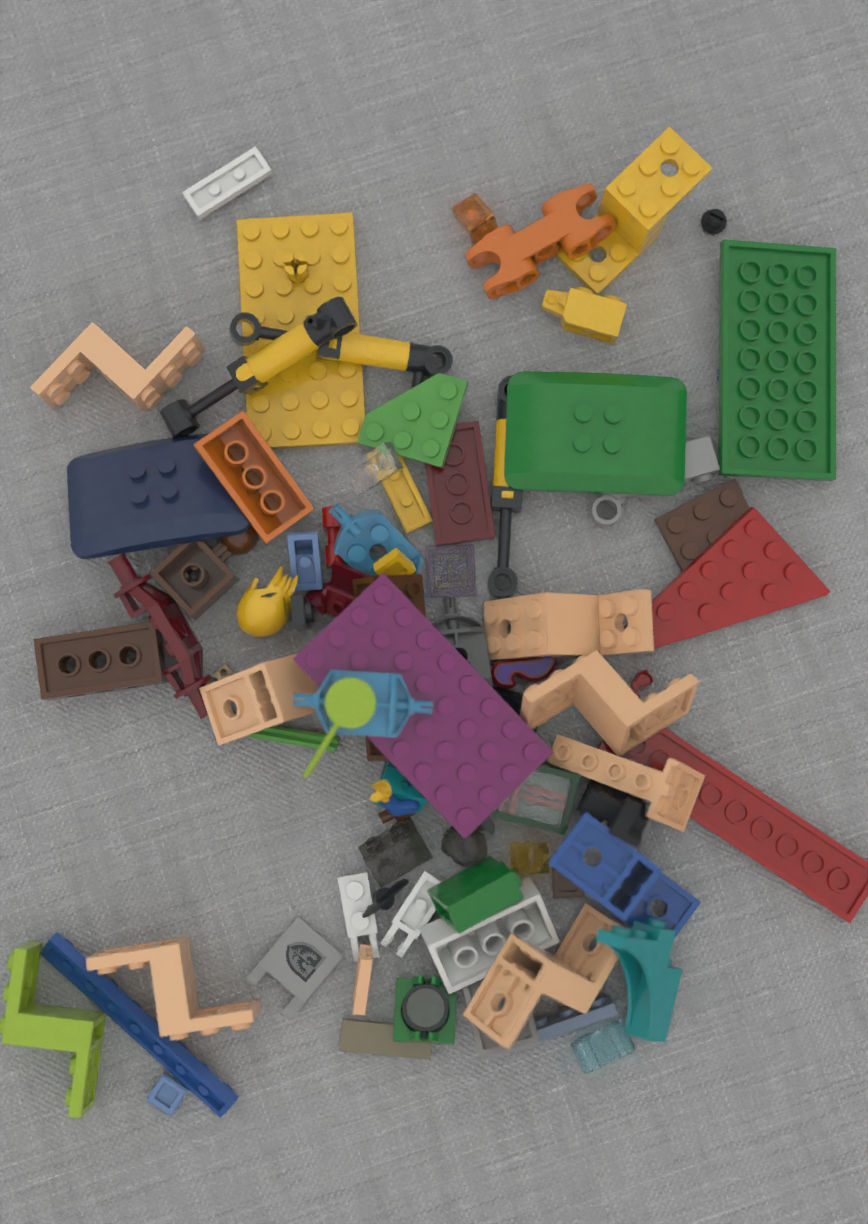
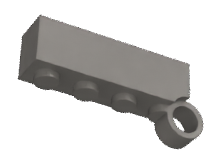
[590,435,720,527]

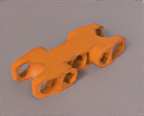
[465,183,616,300]

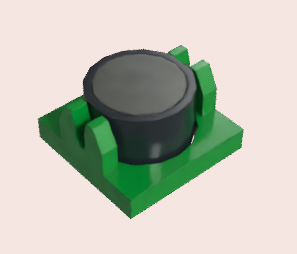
[393,976,457,1045]

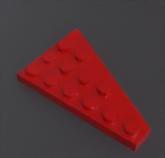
[624,507,831,653]

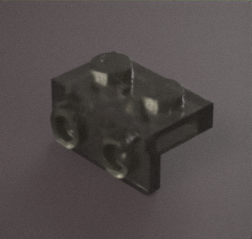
[359,817,433,888]

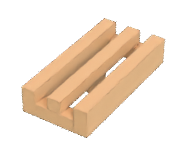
[352,944,373,1016]

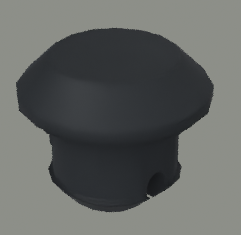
[701,209,727,235]

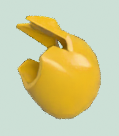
[236,566,298,638]

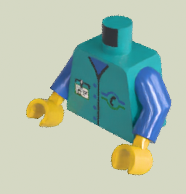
[370,761,428,817]

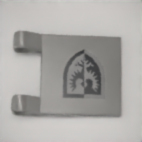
[245,916,344,1020]

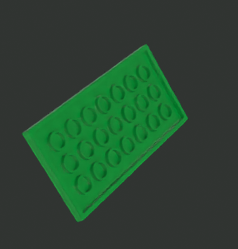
[718,240,836,481]

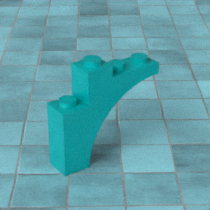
[596,917,682,1042]

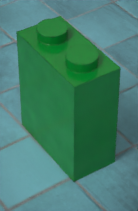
[427,856,524,934]

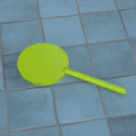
[303,677,376,778]

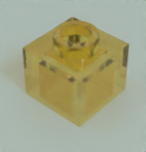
[510,842,550,875]

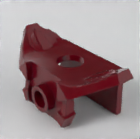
[305,560,372,617]

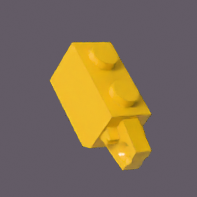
[541,287,627,345]

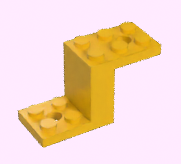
[556,126,713,295]

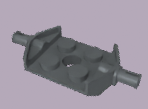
[432,597,493,688]

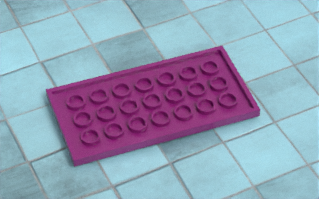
[293,573,553,839]

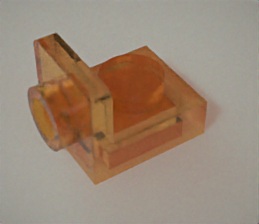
[451,193,498,245]

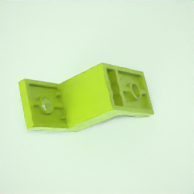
[0,941,106,1118]

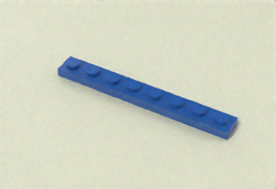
[40,932,239,1118]

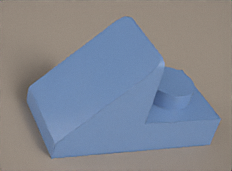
[287,531,323,591]

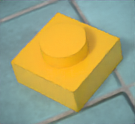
[373,547,416,576]

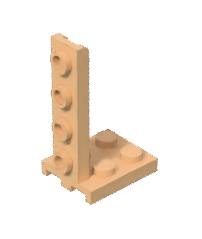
[547,734,705,832]

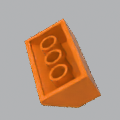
[193,411,314,544]

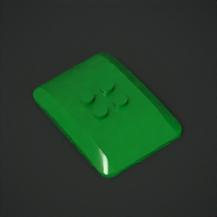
[504,371,687,496]

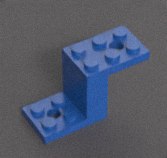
[547,812,701,939]

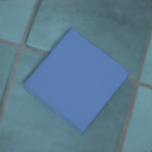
[146,1071,189,1117]

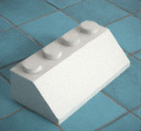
[419,876,560,994]

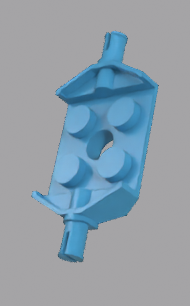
[329,503,427,599]
[293,670,433,737]

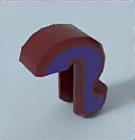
[491,657,557,689]

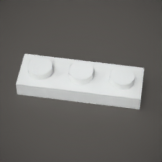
[182,146,272,220]

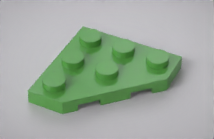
[357,373,469,468]

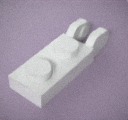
[337,871,380,962]
[380,871,442,958]

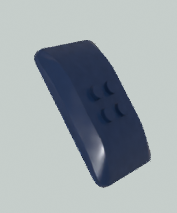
[67,433,251,559]

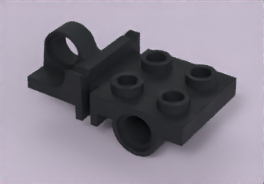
[577,779,649,848]

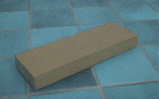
[339,1018,432,1060]

